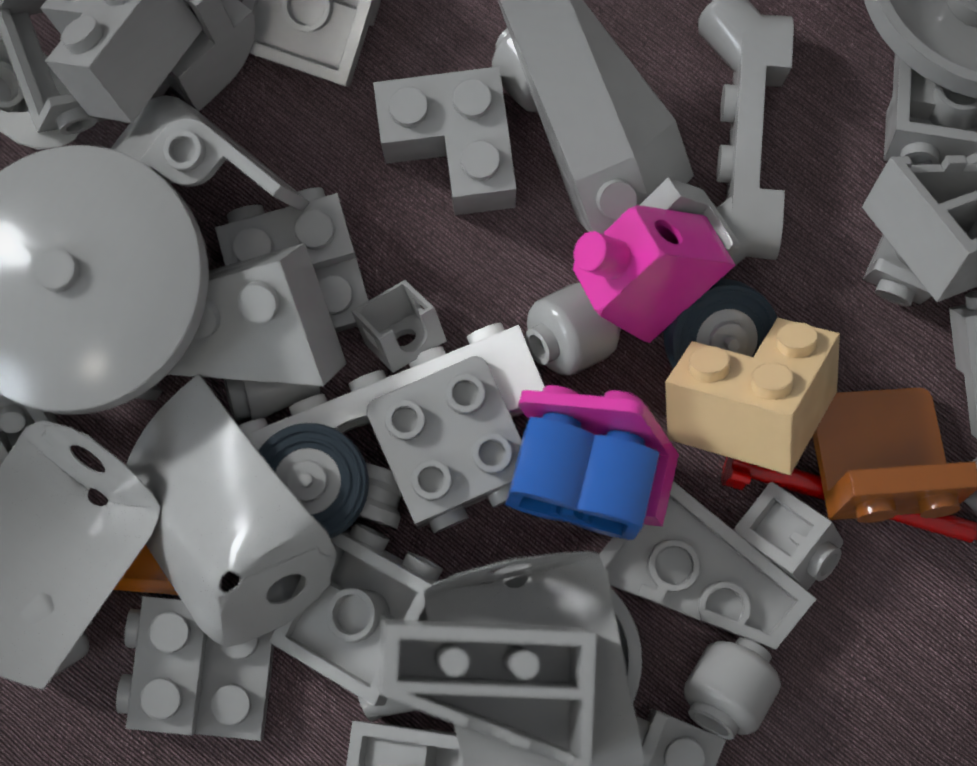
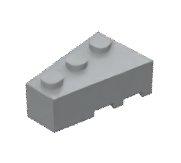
[167,243,347,386]

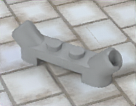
[698,0,794,267]

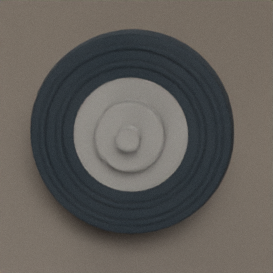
[664,279,777,369]
[258,423,369,539]

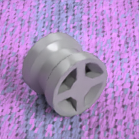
[358,462,402,529]

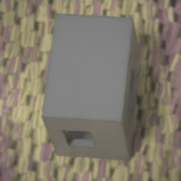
[351,280,447,373]

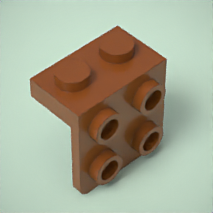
[813,387,977,523]

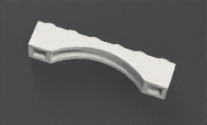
[239,323,545,451]

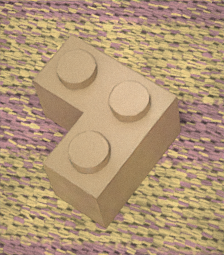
[665,318,840,475]

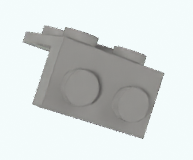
[367,356,522,534]

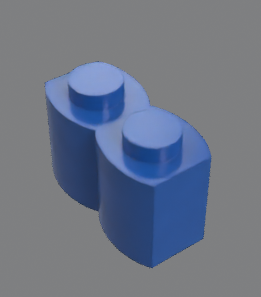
[505,413,660,540]

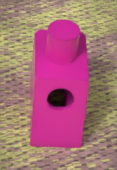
[573,205,735,343]

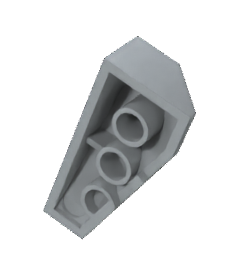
[498,0,694,234]

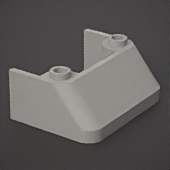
[111,96,310,401]

